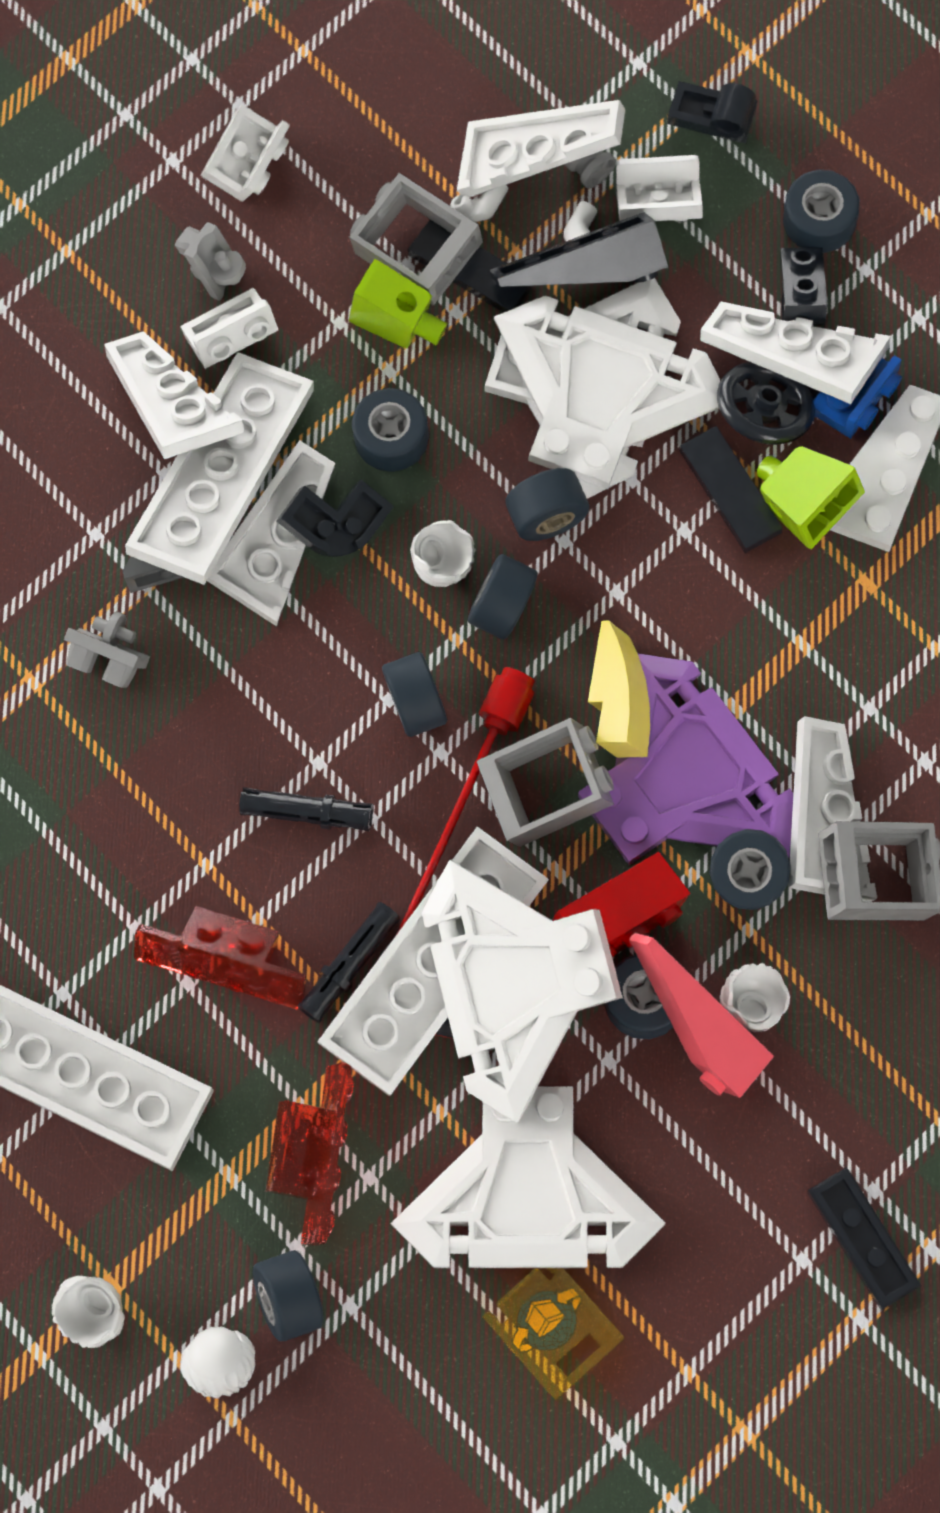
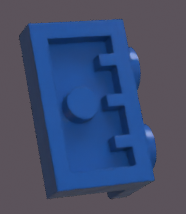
[813,355,902,439]

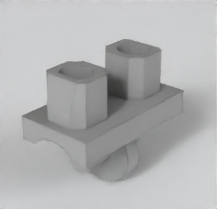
[175,222,246,301]
[64,611,150,688]

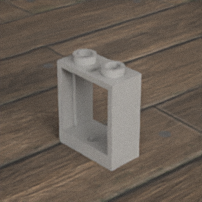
[349,173,483,306]
[477,718,614,847]
[818,821,940,920]

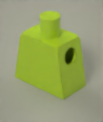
[348,258,448,348]
[757,447,865,549]

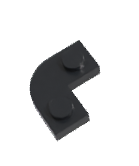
[276,480,394,557]

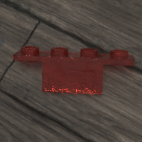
[134,906,306,1010]
[265,1062,354,1246]

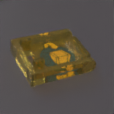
[482,1268,625,1402]

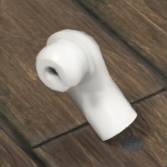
[450,185,508,222]
[564,201,597,241]

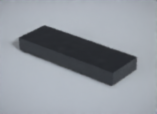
[408,219,534,313]
[680,426,782,553]
[807,1167,922,1311]

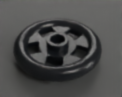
[717,362,815,445]

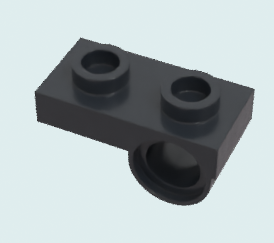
[667,81,758,144]
[780,247,827,325]

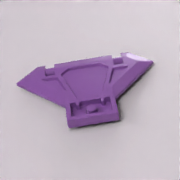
[578,653,794,865]

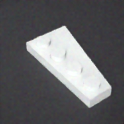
[457,100,625,197]
[700,302,891,404]
[105,331,244,459]
[830,385,940,552]
[207,440,335,626]
[788,716,877,902]

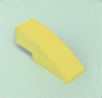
[588,621,650,758]

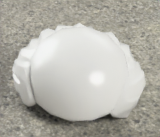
[410,520,476,587]
[720,963,790,1032]
[52,1276,125,1348]
[180,1327,255,1399]

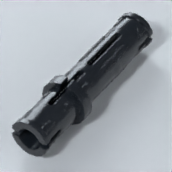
[239,787,374,832]
[297,902,401,1024]

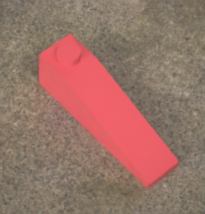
[629,933,774,1098]

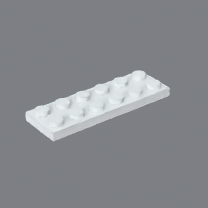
[125,352,314,585]
[317,827,549,1096]
[0,985,214,1171]

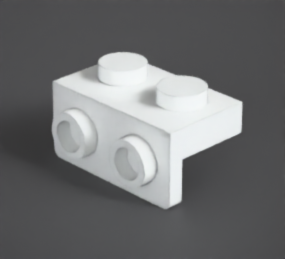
[201,104,290,202]
[616,155,702,222]
[181,288,278,369]

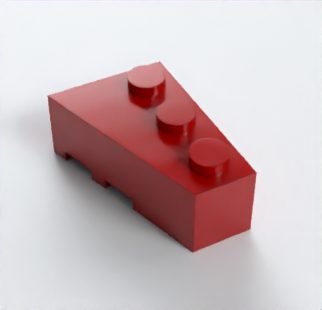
[552,852,691,958]

